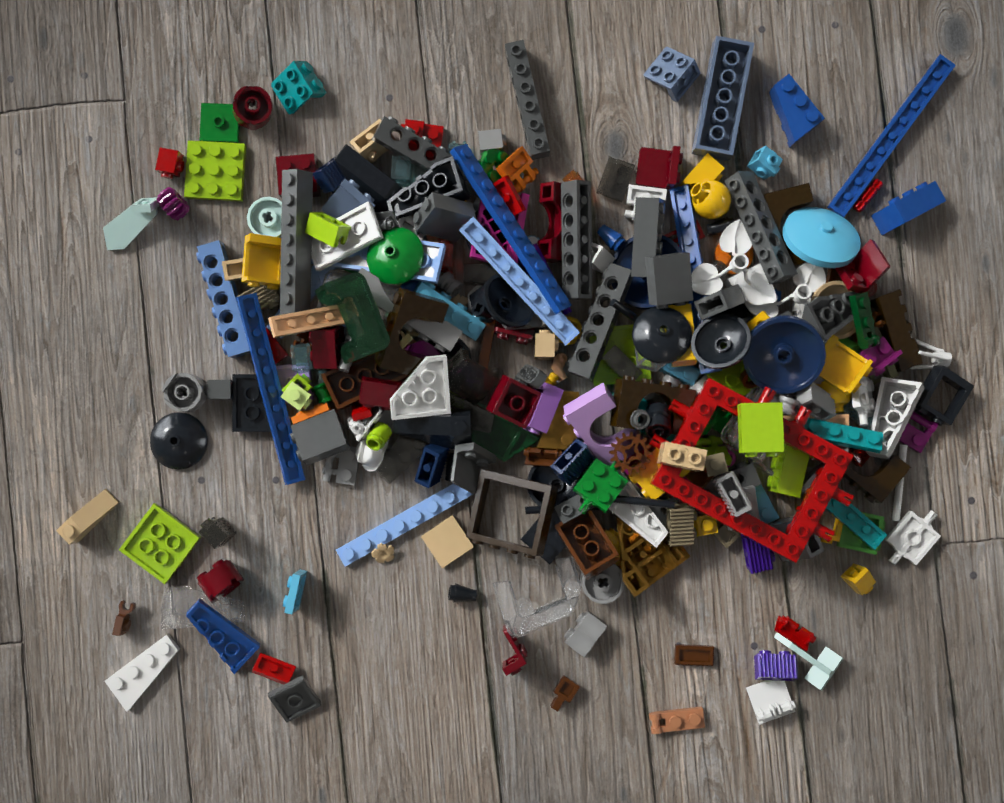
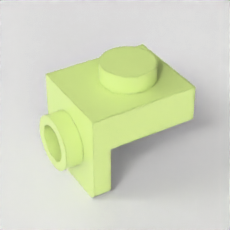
[281,381,313,411]

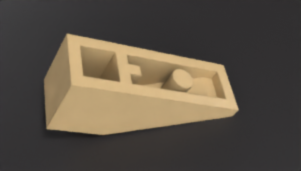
[56,489,120,545]

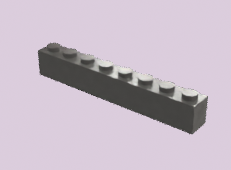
[280,169,313,315]

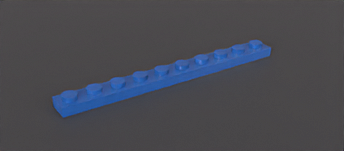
[827,54,956,218]
[450,144,572,314]
[669,184,722,375]
[236,293,305,485]

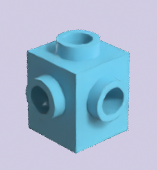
[747,146,783,180]

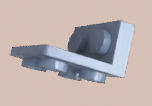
[644,47,701,102]

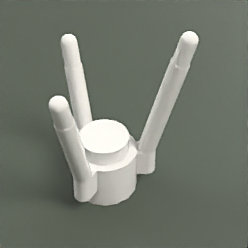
[910,337,952,369]

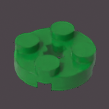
[478,149,509,183]

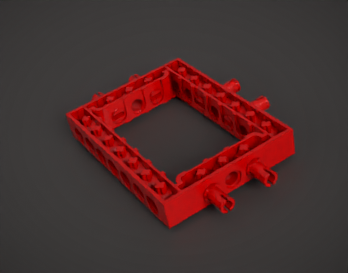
[649,378,854,563]

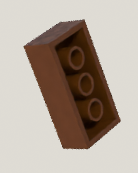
[321,348,409,410]

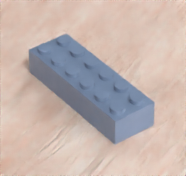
[691,36,754,161]

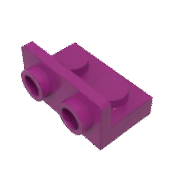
[859,336,903,377]

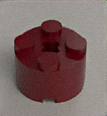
[233,86,272,131]
[196,559,244,603]

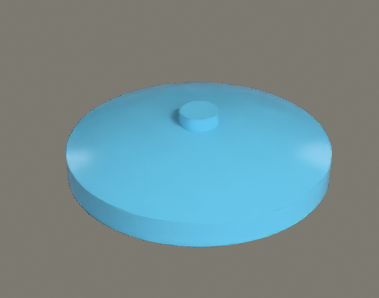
[783,207,861,268]

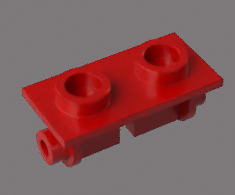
[774,615,816,652]

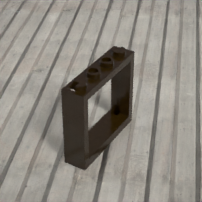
[466,469,558,559]

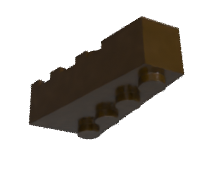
[870,289,923,372]

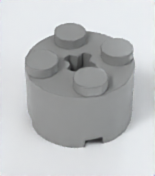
[163,373,207,412]

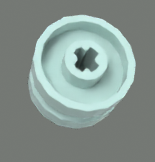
[247,197,282,238]

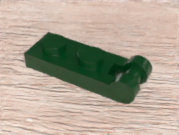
[849,292,880,350]

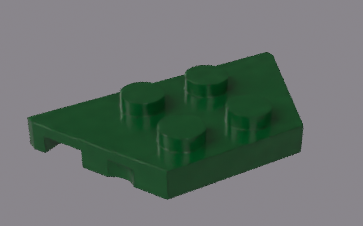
[472,400,539,462]

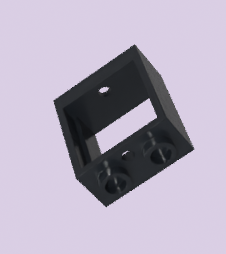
[915,366,974,426]

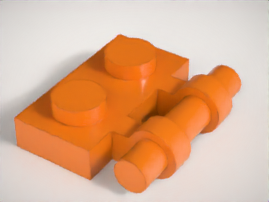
[496,146,539,193]

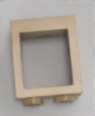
[657,442,708,471]

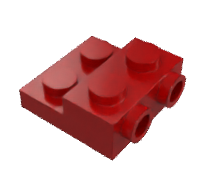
[401,119,444,161]

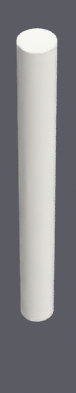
[892,444,908,521]

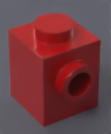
[155,147,184,179]

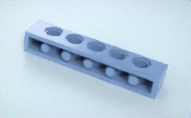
[196,240,250,358]

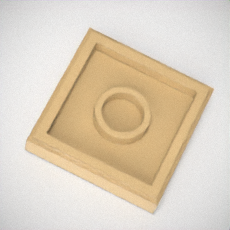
[421,515,474,568]

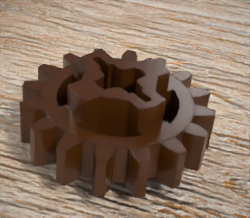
[609,431,652,475]

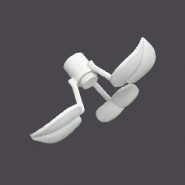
[691,219,776,305]
[745,262,828,344]

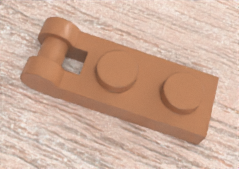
[649,706,705,734]

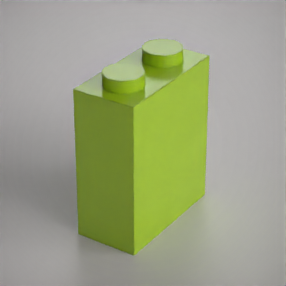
[737,402,784,457]

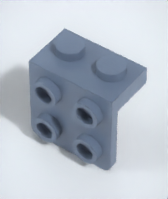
[322,179,375,219]

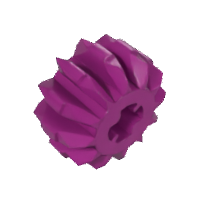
[156,187,190,221]

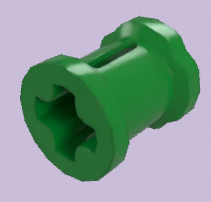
[311,382,333,404]

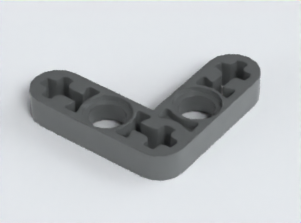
[514,364,547,389]

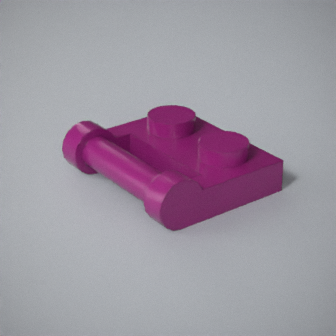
[899,411,938,453]

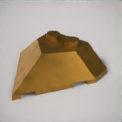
[616,516,691,598]

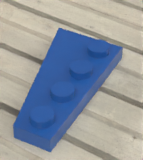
[186,599,260,674]

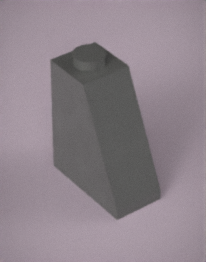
[694,284,746,320]

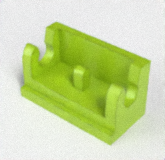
[305,212,352,247]

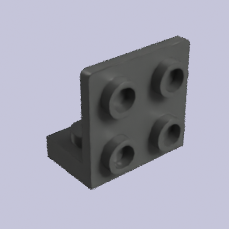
[451,442,497,494]

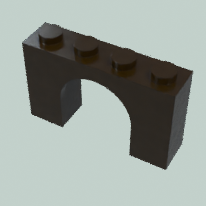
[763,183,814,267]
[375,288,449,375]
[610,376,696,435]
[842,417,911,504]

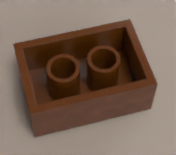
[555,510,620,580]

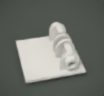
[347,406,382,442]
[746,680,796,725]

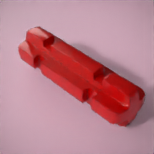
[853,179,883,213]

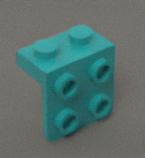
[271,61,327,114]

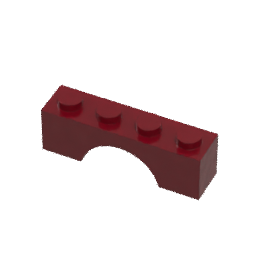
[537,181,562,263]

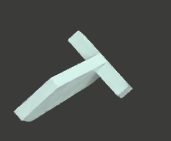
[103,197,159,250]
[774,633,843,691]

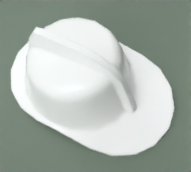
[355,438,389,472]

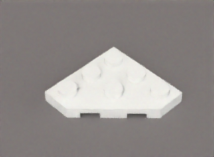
[390,355,451,420]

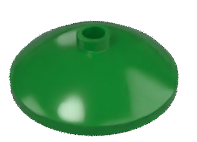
[367,227,424,285]

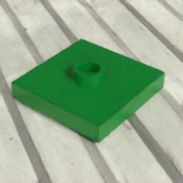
[199,103,240,143]

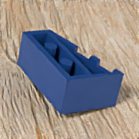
[769,74,825,148]
[871,181,946,235]

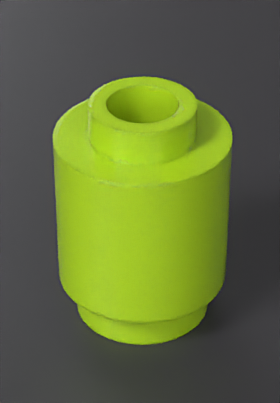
[366,422,392,451]

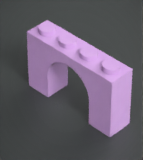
[563,383,643,466]

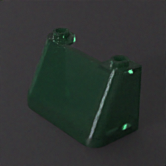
[315,272,390,364]

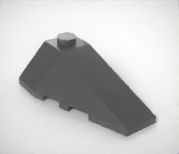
[802,291,859,341]

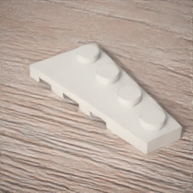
[609,468,669,548]
[105,634,180,712]

